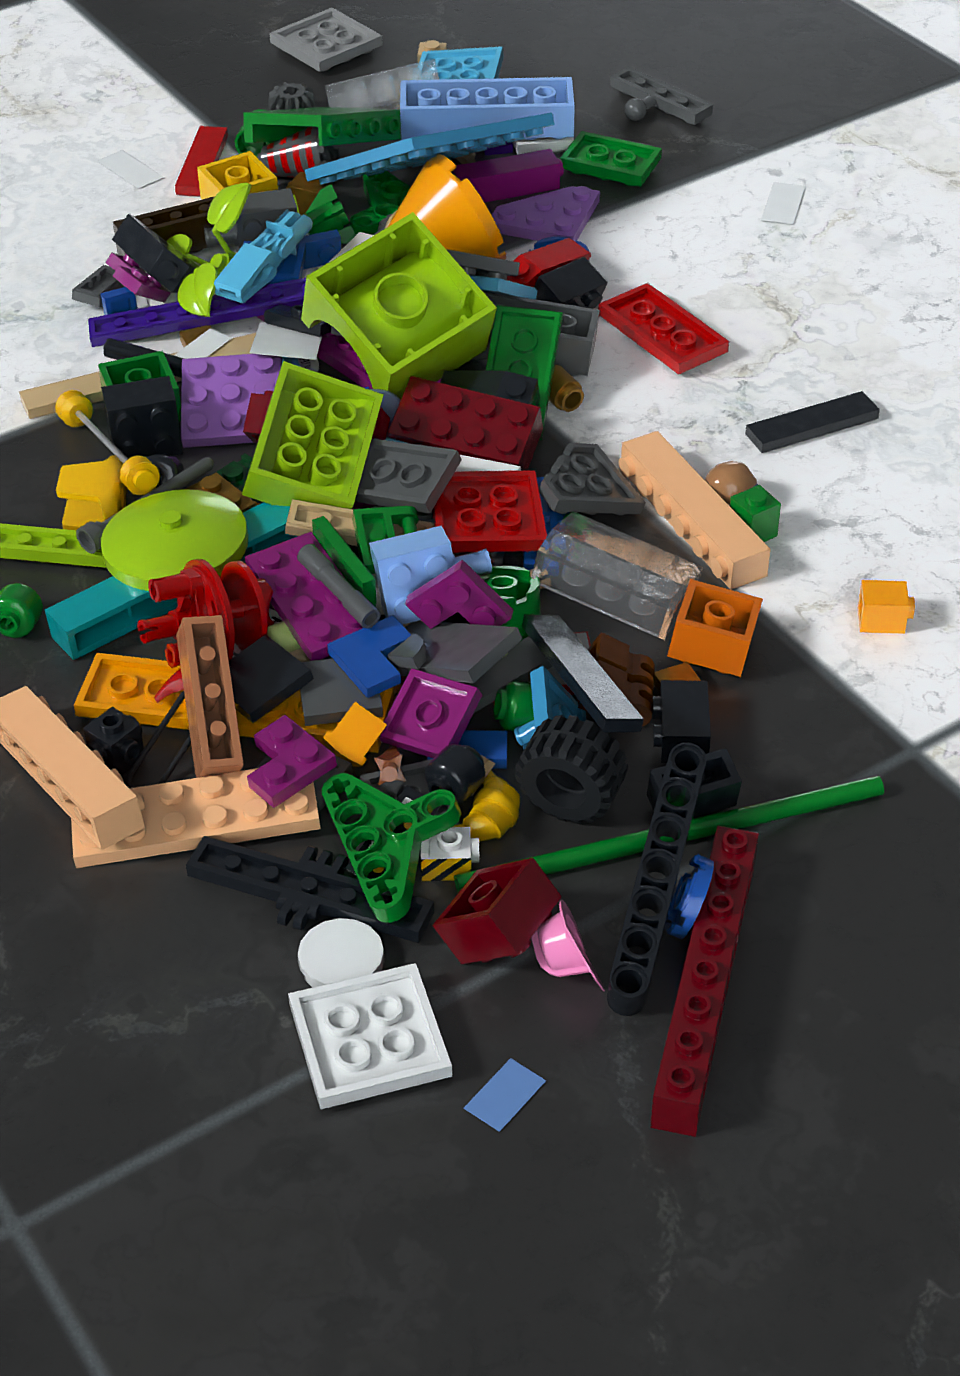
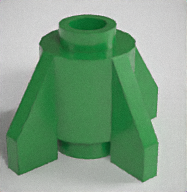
[305,184,356,245]

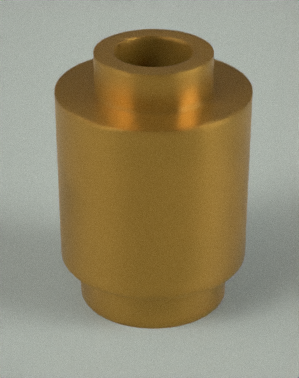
[549,365,584,412]

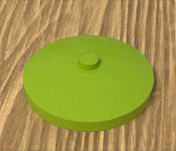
[101,489,248,591]

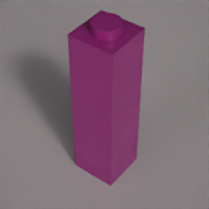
[451,149,564,203]

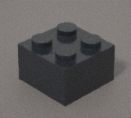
[101,376,183,459]

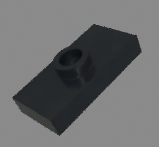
[264,304,332,337]

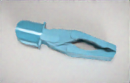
[214,209,313,303]

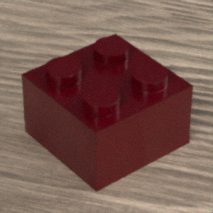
[432,858,562,964]

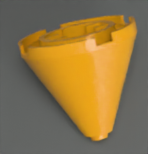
[388,154,506,260]

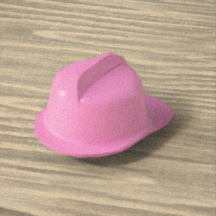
[531,900,605,992]

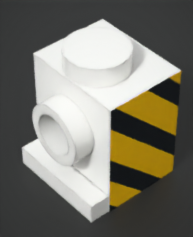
[421,827,479,881]

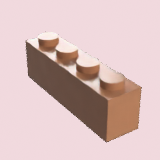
[176,615,244,778]

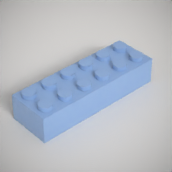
[400,77,575,140]

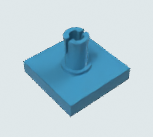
[514,666,586,749]

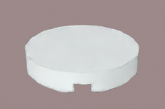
[298,918,384,987]

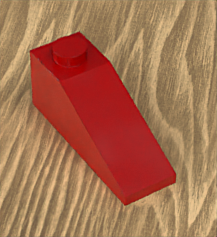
[507,238,591,287]

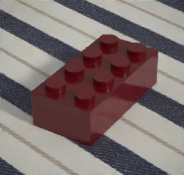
[388,376,543,471]

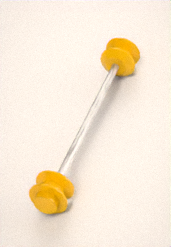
[55,390,160,495]

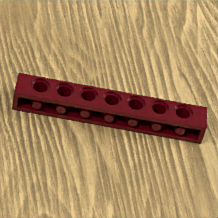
[651,826,759,1137]

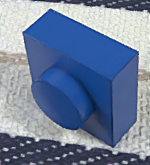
[101,287,138,315]

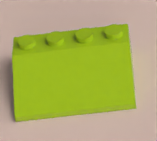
[242,361,384,509]

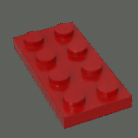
[598,283,729,375]

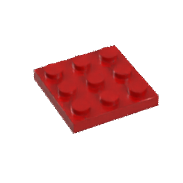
[432,470,548,553]

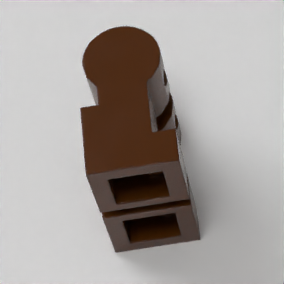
[578,632,655,726]

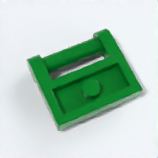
[352,506,419,574]

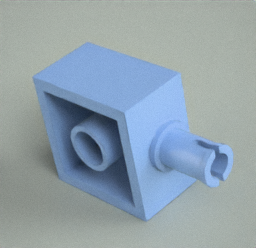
[369,525,492,625]

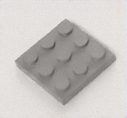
[270,8,383,72]

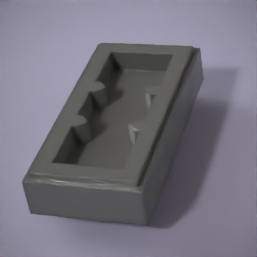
[72,265,125,307]

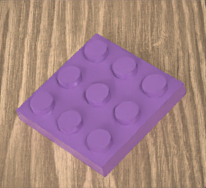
[181,354,282,448]

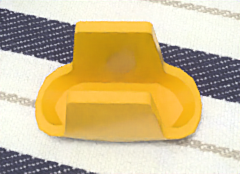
[56,455,128,530]

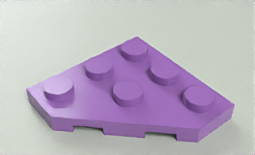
[492,186,600,241]

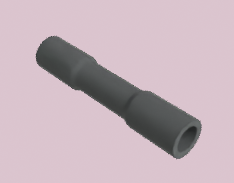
[297,544,381,628]

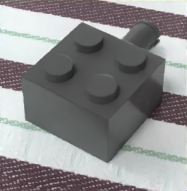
[204,188,297,252]

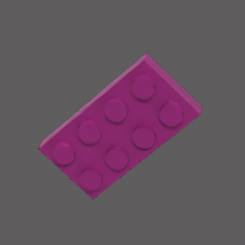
[245,532,363,661]

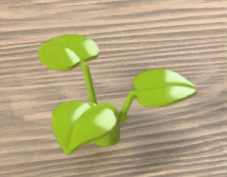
[167,183,252,317]

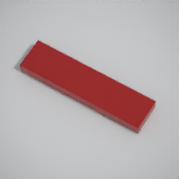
[175,126,228,196]

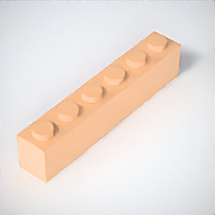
[619,431,770,590]
[0,686,145,850]

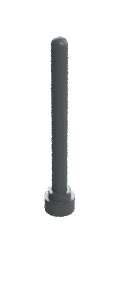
[76,457,214,554]

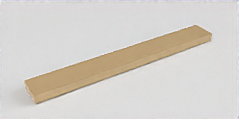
[19,333,256,419]

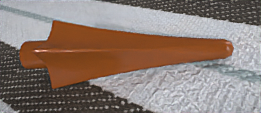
[374,745,406,786]

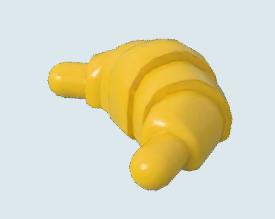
[453,770,520,842]

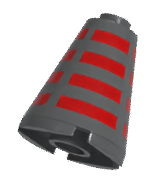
[257,126,340,178]

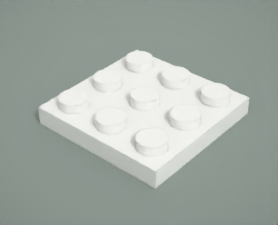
[288,963,452,1110]

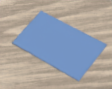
[463,1058,546,1132]

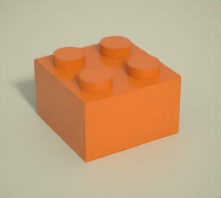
[667,579,763,677]

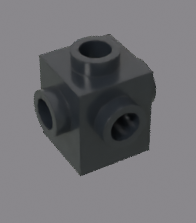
[83,707,144,776]

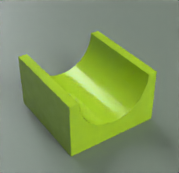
[301,212,497,400]

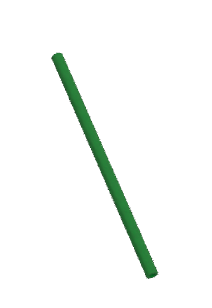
[454,776,884,893]

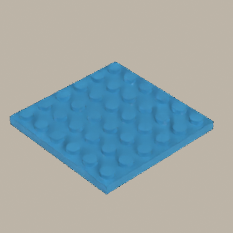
[305,112,555,185]

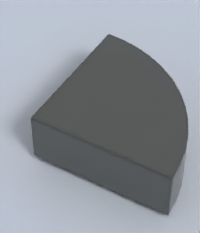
[388,634,426,669]

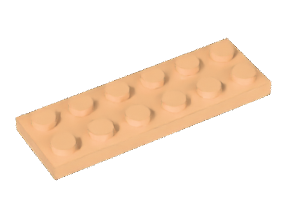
[71,768,321,868]

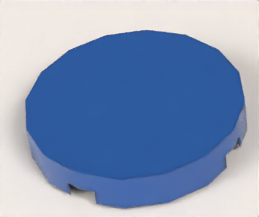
[665,854,714,939]

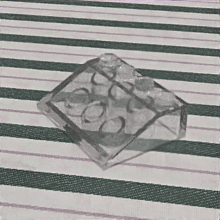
[531,512,704,640]

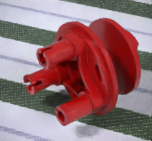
[137,559,274,668]

